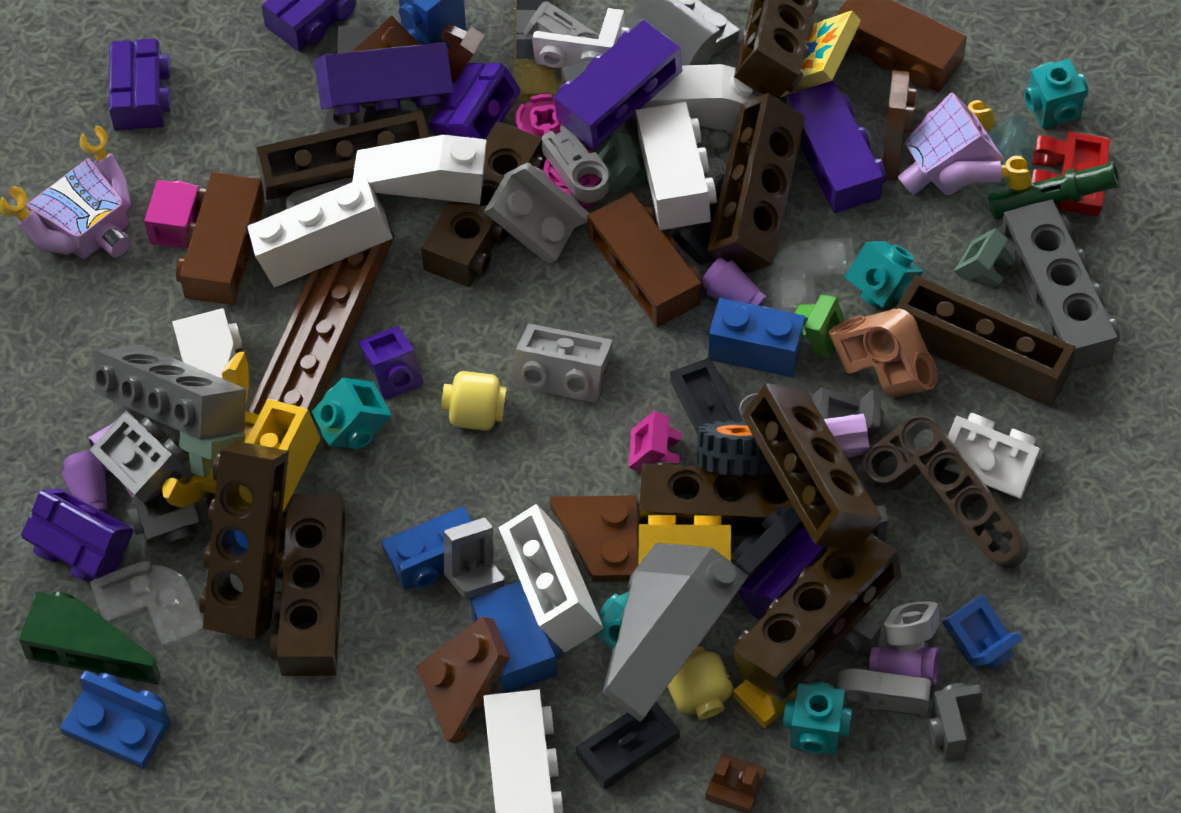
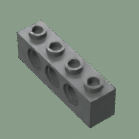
[1001,199,1120,370]
[94,345,247,440]

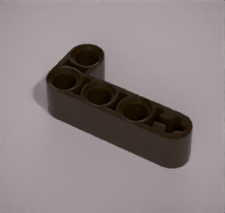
[864,415,1028,568]

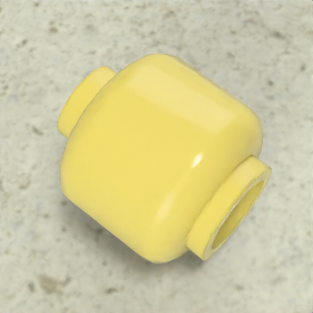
[441,371,506,431]
[667,646,733,720]

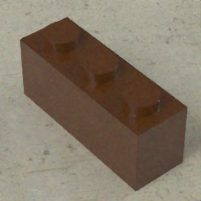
[834,0,967,92]
[176,172,265,305]
[588,192,703,328]

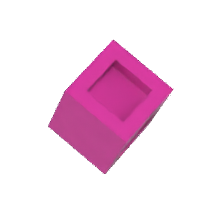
[144,180,200,249]

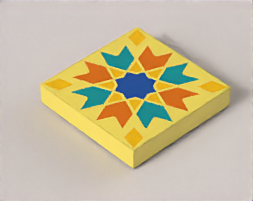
[781,11,861,97]

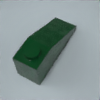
[19,591,161,685]

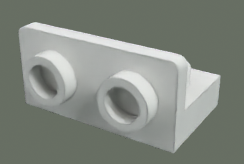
[944,413,1043,500]

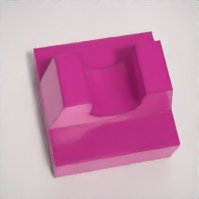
[628,411,681,471]

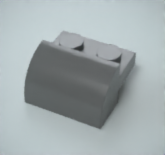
[626,0,741,66]

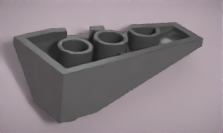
[602,543,748,722]

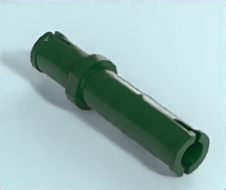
[988,161,1121,220]

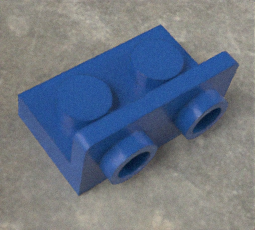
[381,506,472,590]
[60,671,171,769]

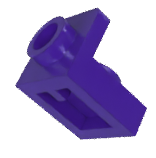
[358,326,424,400]

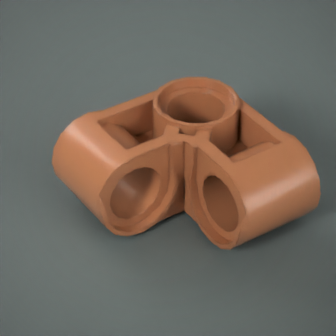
[828,308,938,398]

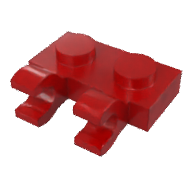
[1031,131,1110,216]

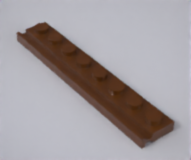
[206,226,395,507]

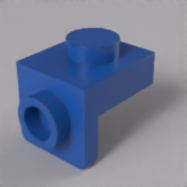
[941,595,1023,669]

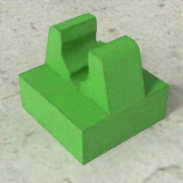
[795,295,845,358]

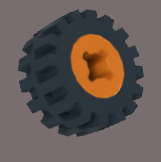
[697,421,773,476]

